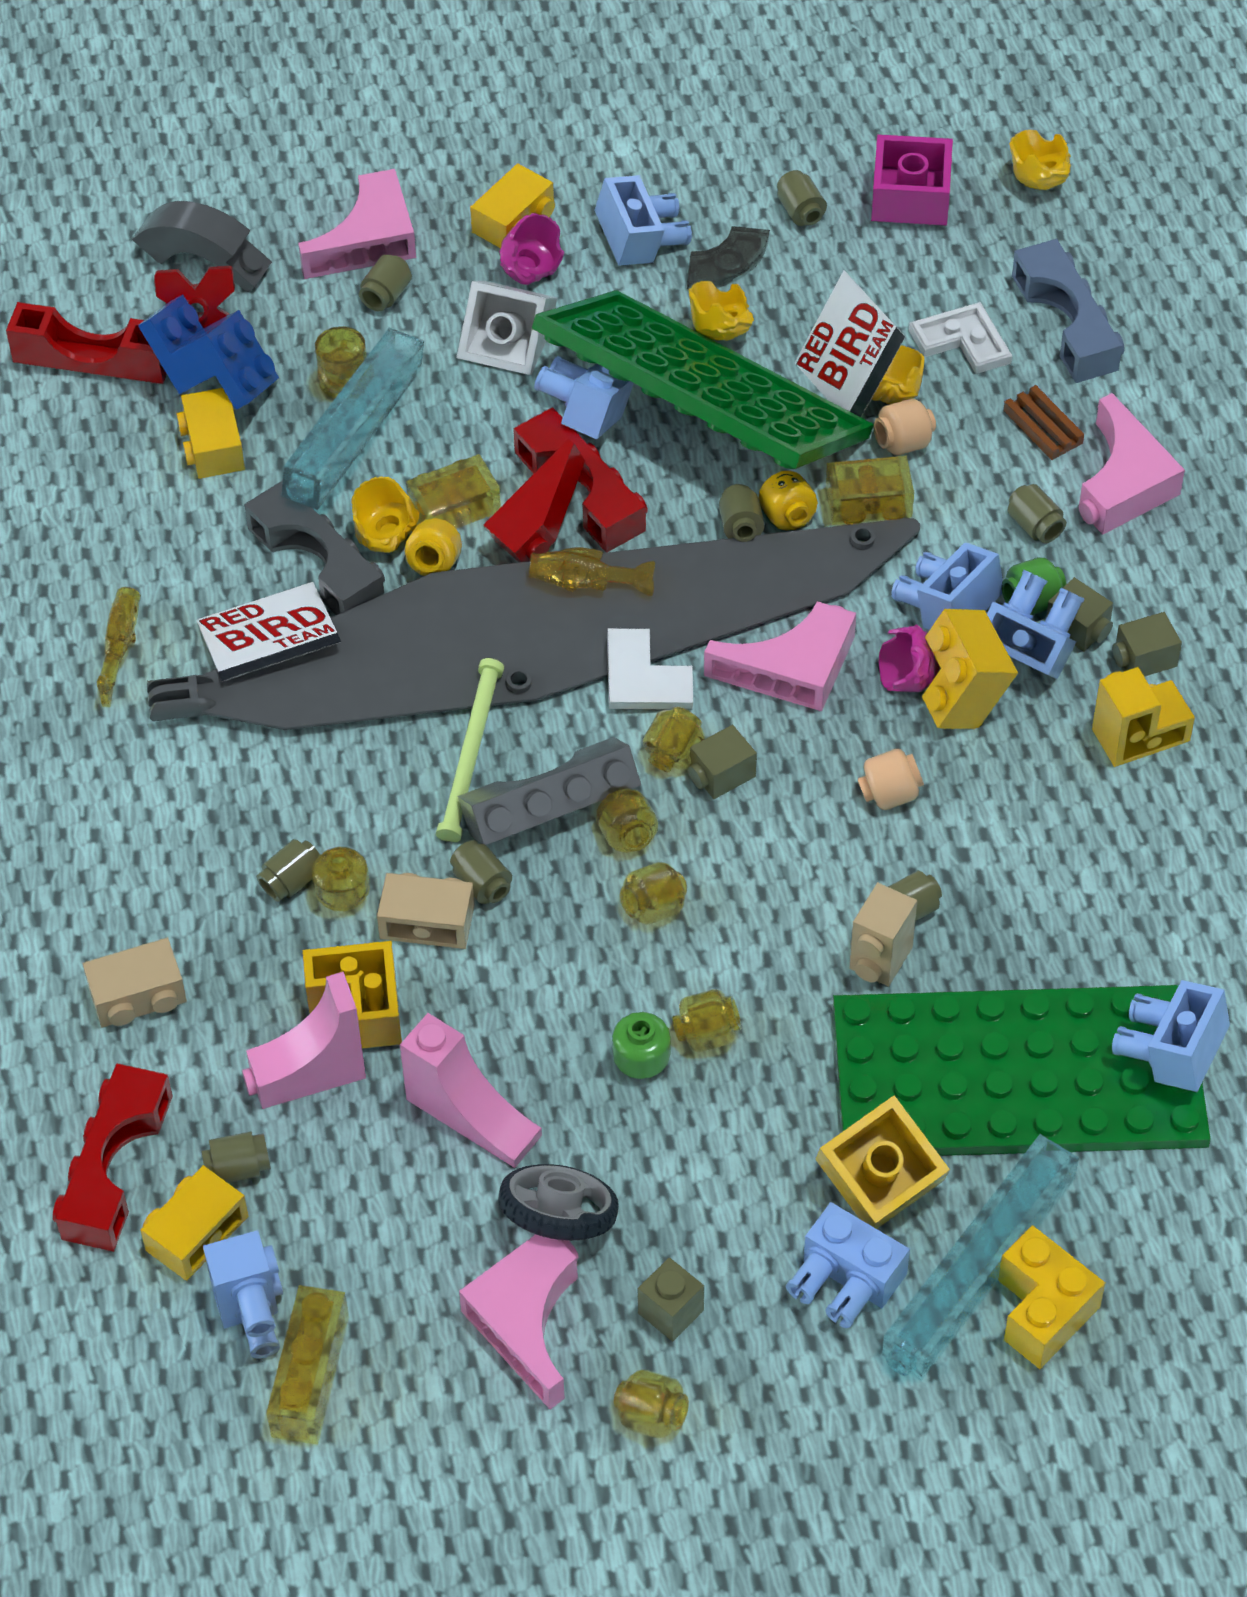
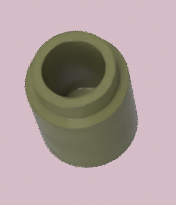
[777,170,827,226]
[359,255,412,311]
[719,484,764,542]
[1007,484,1067,544]
[256,839,322,902]
[450,840,512,904]
[888,870,942,921]
[201,1131,271,1183]

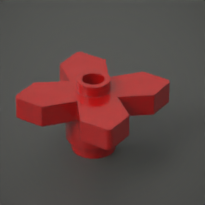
[154,266,235,328]

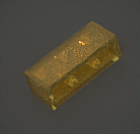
[266,1285,349,1445]

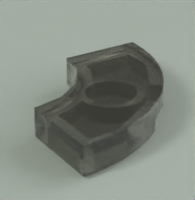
[687,226,770,290]

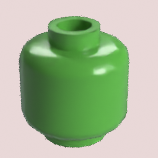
[1002,557,1066,615]
[612,1012,671,1079]

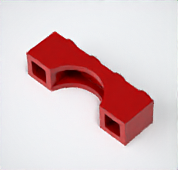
[6,302,167,384]
[513,407,648,553]
[53,1063,173,1252]

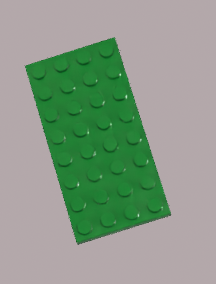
[531,290,874,469]
[833,985,1211,1156]

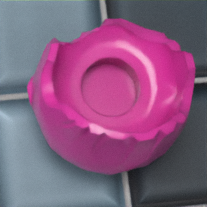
[499,213,564,285]
[879,624,940,692]

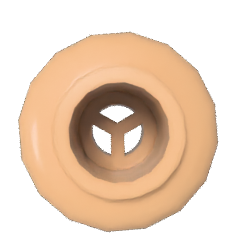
[874,399,936,455]
[858,749,924,810]

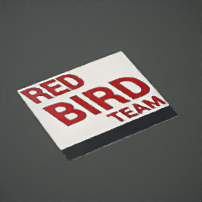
[795,270,905,417]
[197,582,341,681]

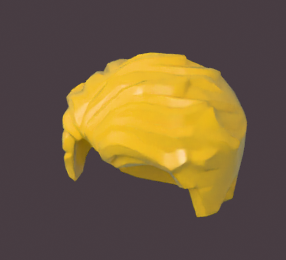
[1009,129,1071,190]
[689,281,754,341]
[872,345,925,405]
[351,476,420,553]

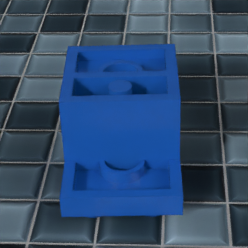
[138,295,279,410]

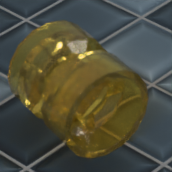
[315,326,369,400]

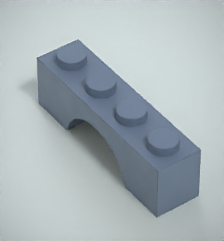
[1012,239,1124,383]

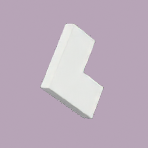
[909,302,1012,374]
[607,628,693,710]

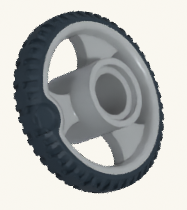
[498,1164,619,1241]

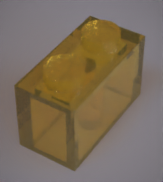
[406,454,501,529]
[825,456,914,525]

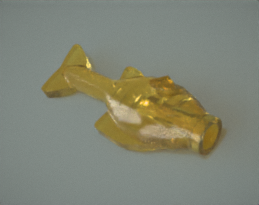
[529,547,656,596]
[97,587,141,707]

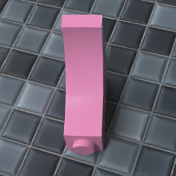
[298,169,416,279]
[1078,393,1185,535]
[704,601,856,711]
[242,971,366,1109]
[400,1013,542,1168]
[459,1234,579,1409]

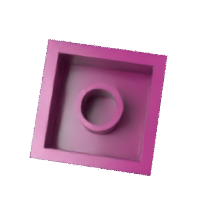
[871,134,953,226]

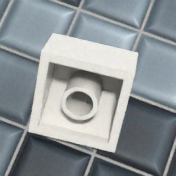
[456,281,557,375]

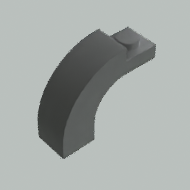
[132,201,272,292]

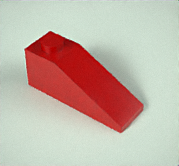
[483,439,585,563]

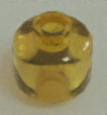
[643,707,705,772]
[596,789,658,853]
[312,847,370,911]
[620,862,687,925]
[672,989,742,1052]
[614,1370,689,1438]

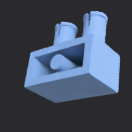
[594,175,692,266]
[534,356,634,439]
[892,542,1003,630]
[987,570,1085,679]
[1112,980,1230,1092]
[786,1202,910,1328]
[203,1230,283,1359]

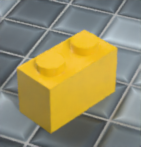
[470,163,555,248]
[176,388,245,479]
[140,1165,249,1281]

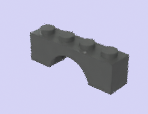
[244,480,385,615]
[457,737,641,845]

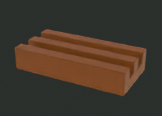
[1003,385,1084,460]

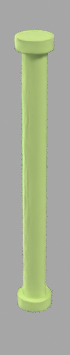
[436,658,504,842]

